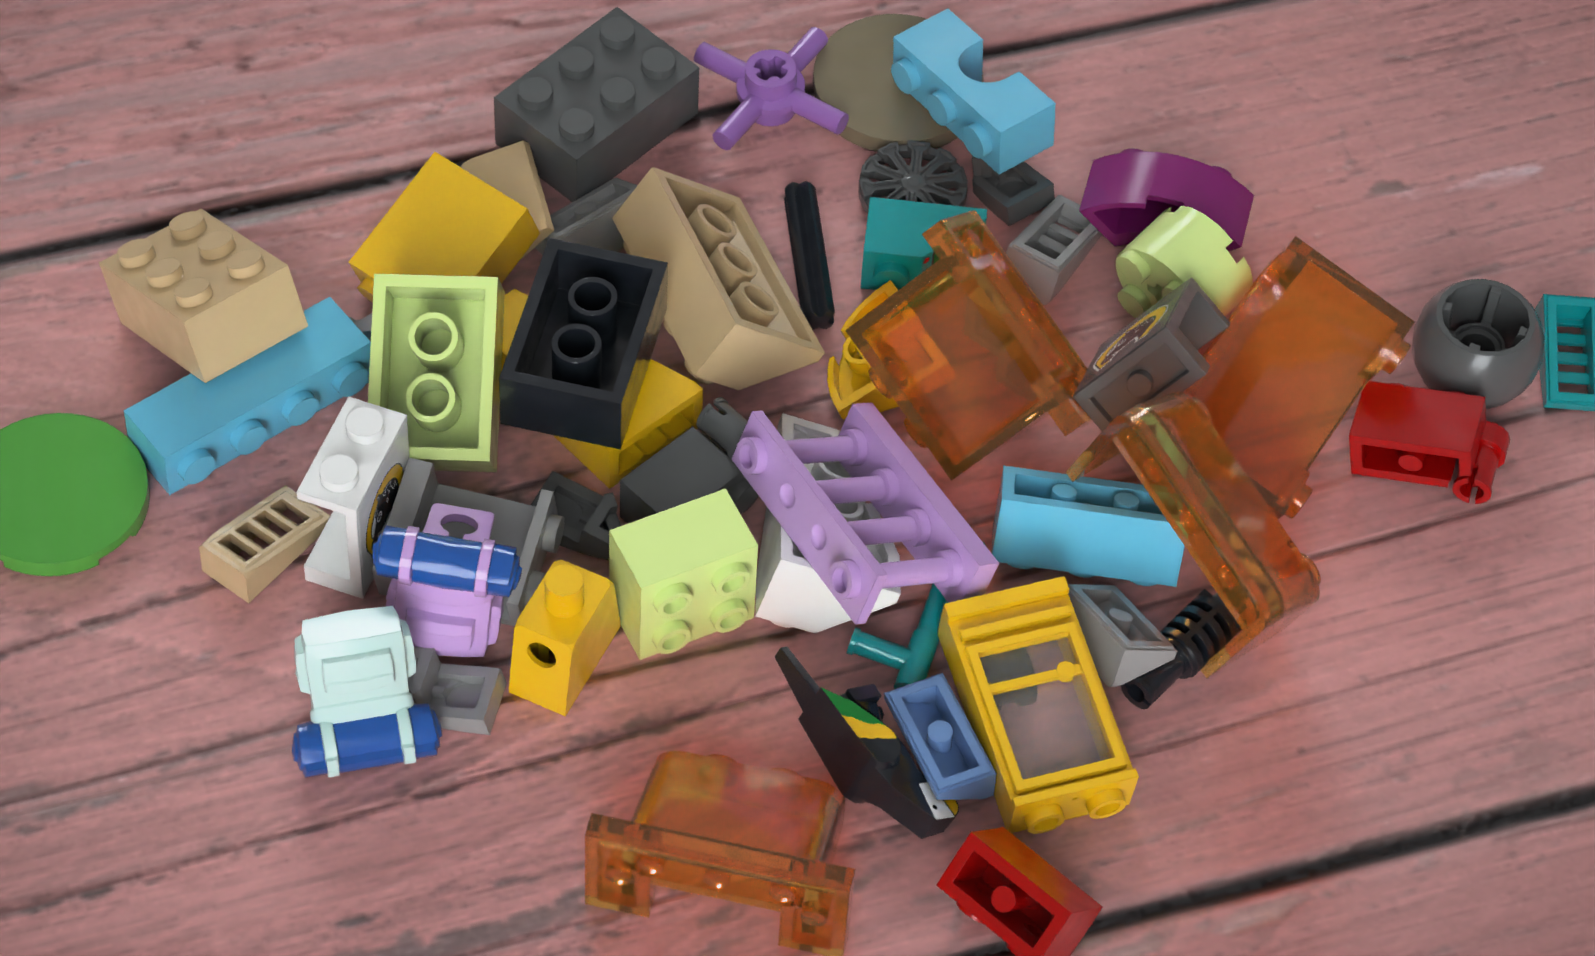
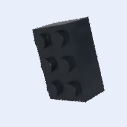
[499,238,668,450]

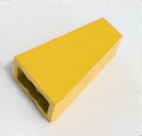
[501,289,703,489]

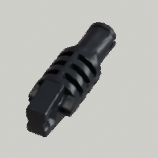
[1121,574,1256,710]

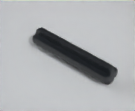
[784,181,835,330]

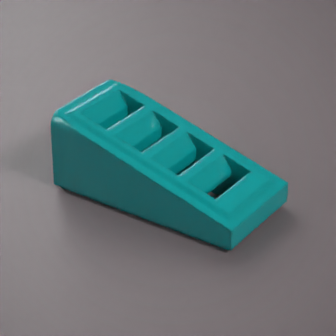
[1535,294,1595,411]

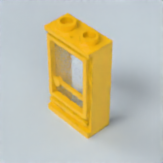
[937,576,1139,834]

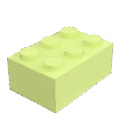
[368,274,505,472]

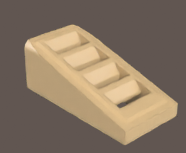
[199,485,330,603]

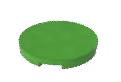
[0,413,150,576]

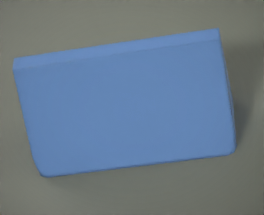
[884,673,997,800]

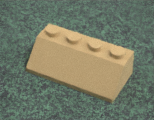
[612,167,825,390]

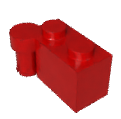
[1349,380,1511,504]

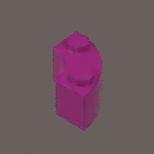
[1079,148,1254,252]

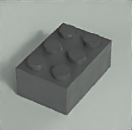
[494,7,699,202]

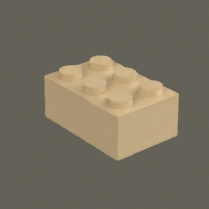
[99,209,308,383]

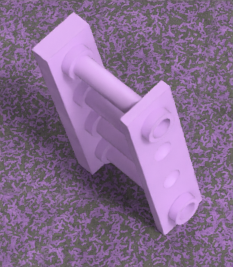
[732,402,999,625]

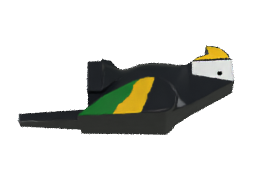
[775,647,959,839]

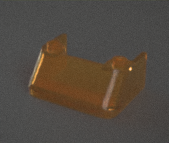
[1066,391,1321,679]

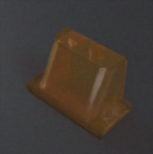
[845,210,1093,481]
[585,751,855,956]

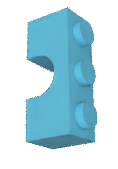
[891,8,1056,175]

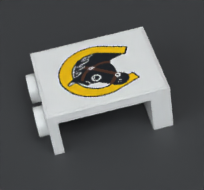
[297,396,410,599]

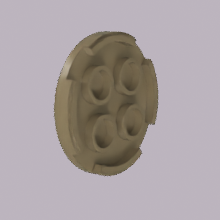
[813,14,984,152]

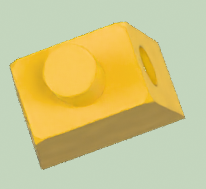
[509,560,620,717]

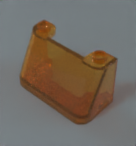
[1140,236,1415,522]

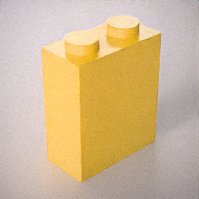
[349,152,540,303]

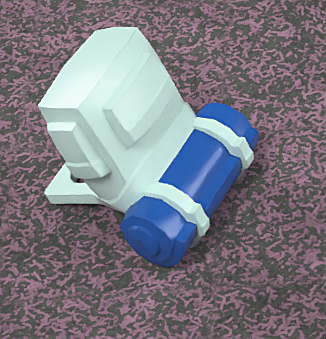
[292,606,442,778]

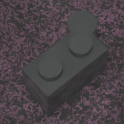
[620,397,758,523]

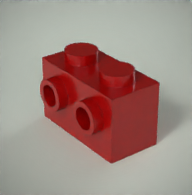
[936,827,1103,956]

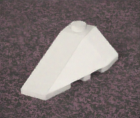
[755,413,901,633]

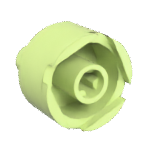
[1116,206,1253,318]

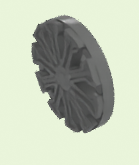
[858,140,968,214]

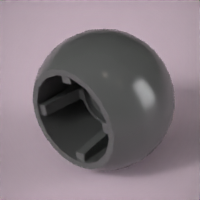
[1412,279,1545,409]

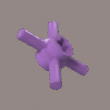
[694,27,849,150]

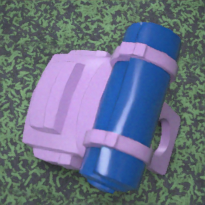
[373,503,522,657]

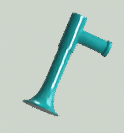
[846,542,987,689]

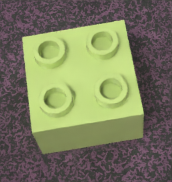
[609,488,758,660]

